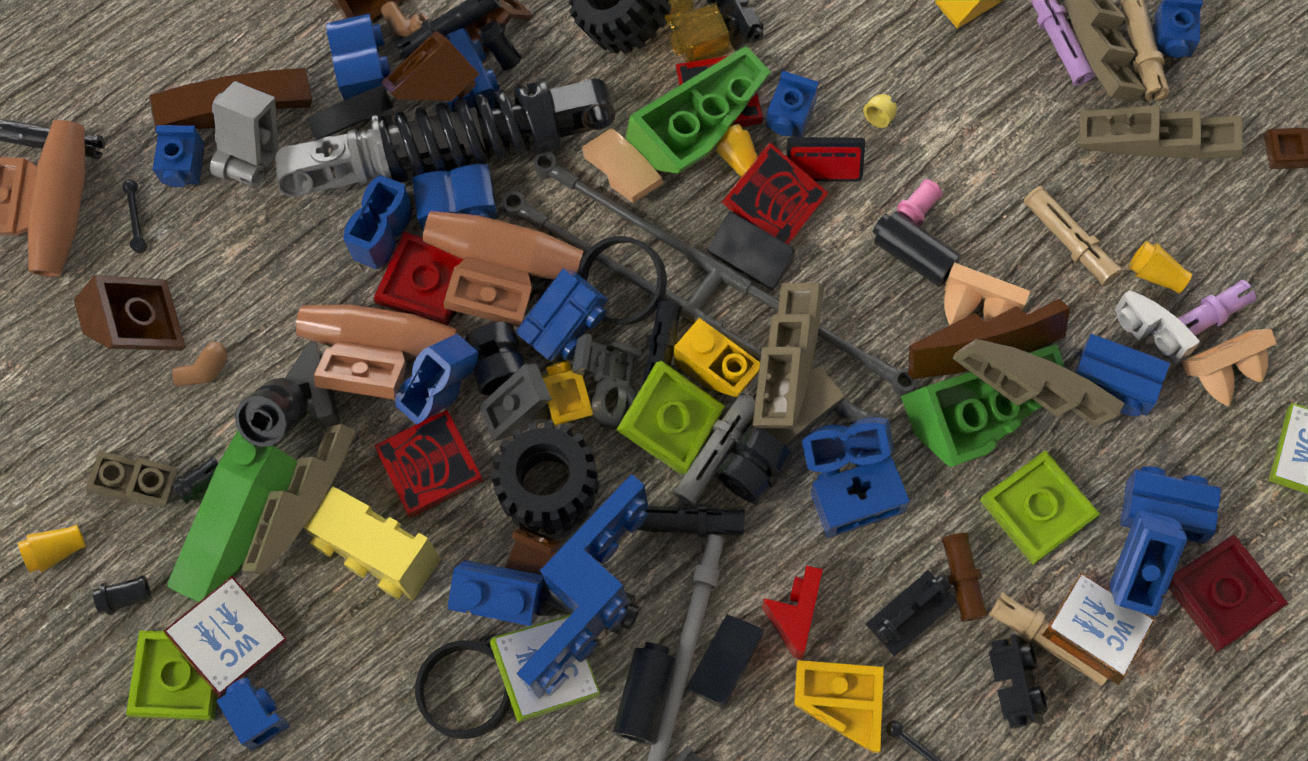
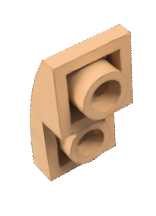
[582,128,663,203]

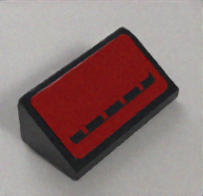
[786,137,865,182]

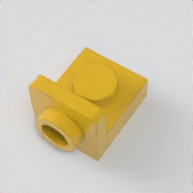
[542,361,593,425]

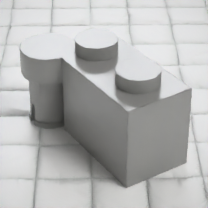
[210,81,278,189]

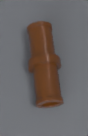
[941,533,988,622]

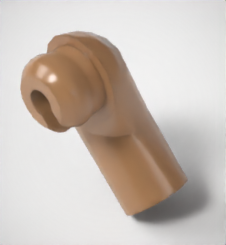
[172,342,227,387]

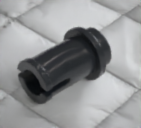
[478,20,522,71]
[172,455,218,505]
[93,575,151,615]

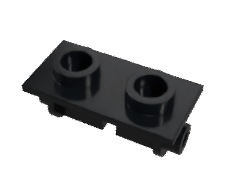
[707,0,764,51]
[865,570,957,656]
[988,634,1048,729]

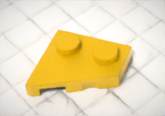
[794,660,884,753]

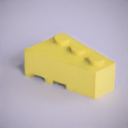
[303,486,441,601]

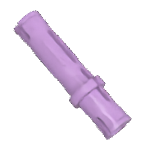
[1030,0,1095,86]

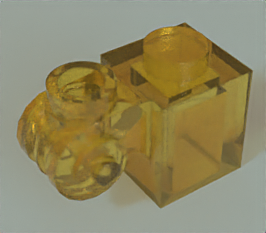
[665,0,729,63]

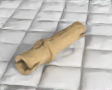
[1120,0,1170,101]
[1023,185,1122,287]
[988,592,1114,686]

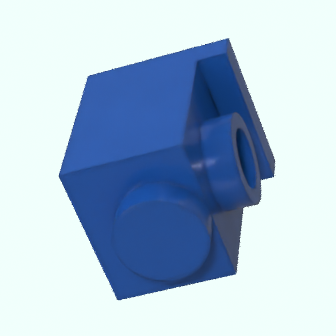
[1154,0,1203,58]
[766,71,819,137]
[152,125,205,187]
[217,678,290,751]

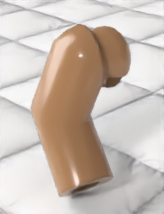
[381,1,429,38]

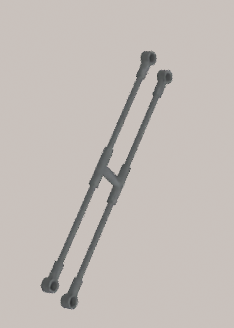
[502,151,918,422]

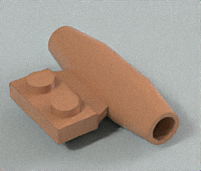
[0,120,86,277]
[423,211,584,327]
[296,304,460,400]

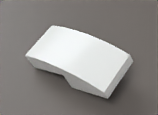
[1114,290,1200,364]

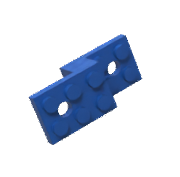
[516,474,648,699]

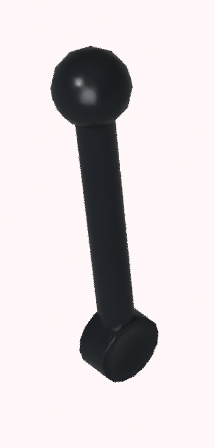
[122,179,147,254]
[886,720,942,761]

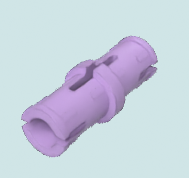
[1177,280,1256,336]

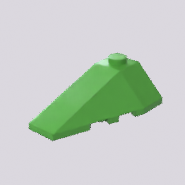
[625,46,771,174]
[901,344,1065,467]
[166,431,298,603]

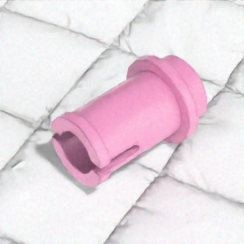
[897,180,943,226]

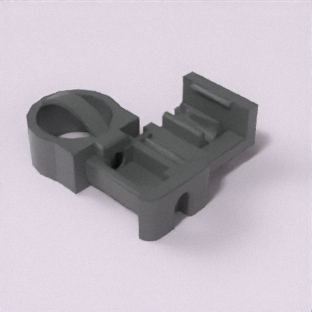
[572,333,642,427]

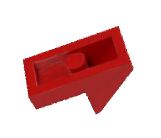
[762,565,823,660]

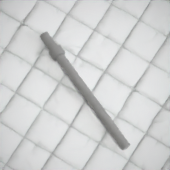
[647,534,725,761]

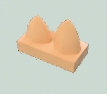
[944,263,1031,325]
[1181,329,1277,406]

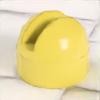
[863,94,897,128]

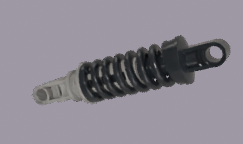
[275,78,616,197]

